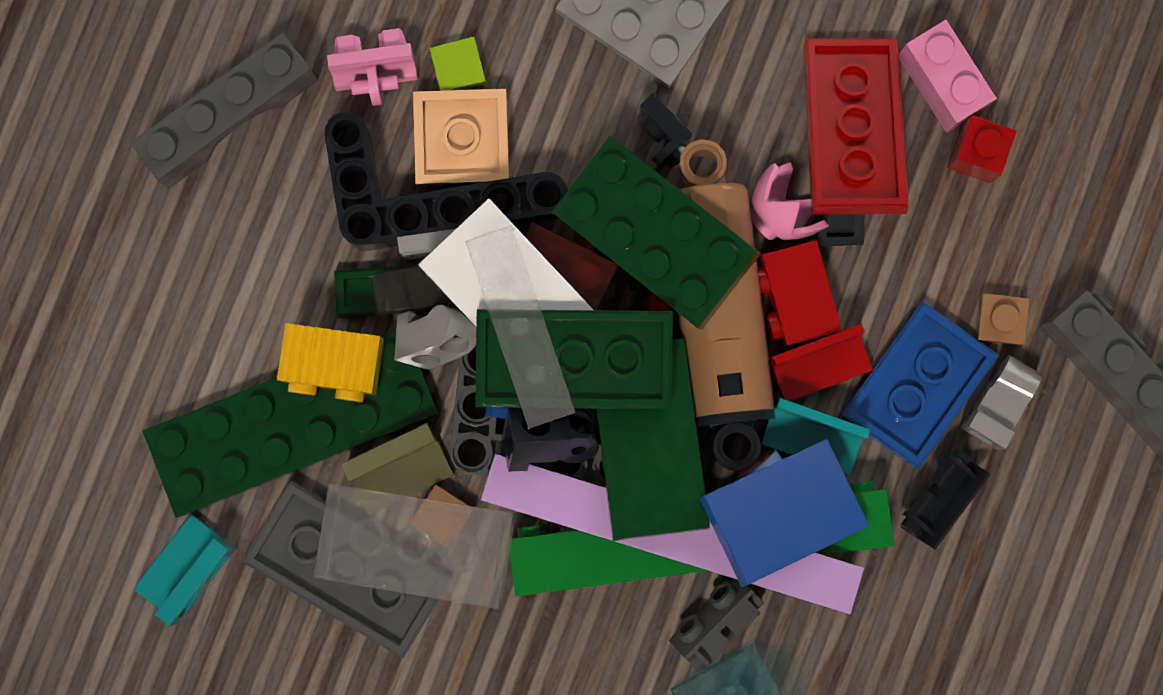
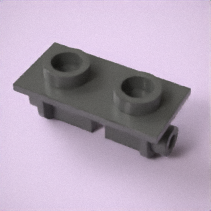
[669,578,764,670]

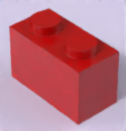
[758,240,842,349]

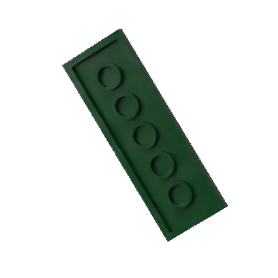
[143,330,440,518]

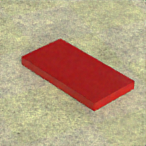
[803,38,909,215]

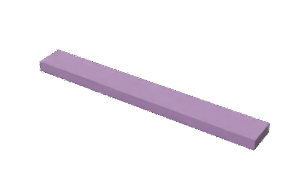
[481,454,864,614]

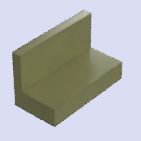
[341,423,454,516]

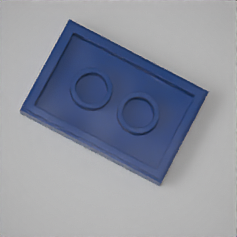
[840,301,999,469]
[699,439,869,587]

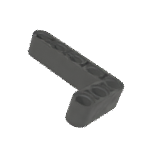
[450,345,606,488]

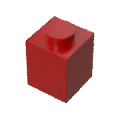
[947,115,1017,183]

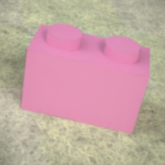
[899,20,997,133]

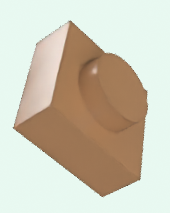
[975,293,1030,346]

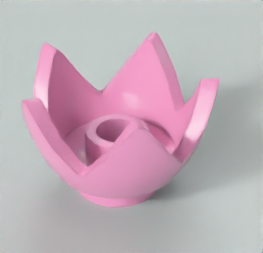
[751,162,829,241]

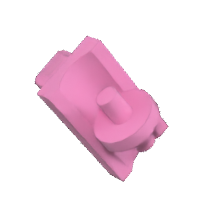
[327,28,418,106]

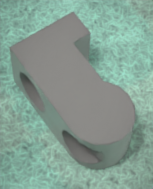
[394,305,476,370]
[960,355,1043,450]

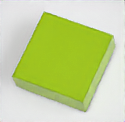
[430,37,486,91]

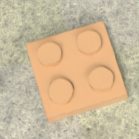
[413,89,509,187]

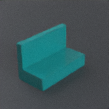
[760,398,870,475]
[134,514,237,626]

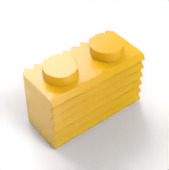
[277,323,384,402]

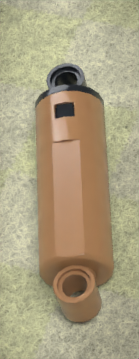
[677,139,776,471]

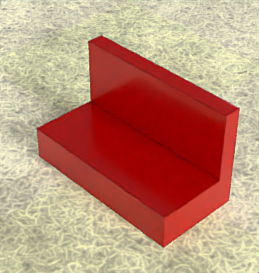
[769,324,873,401]

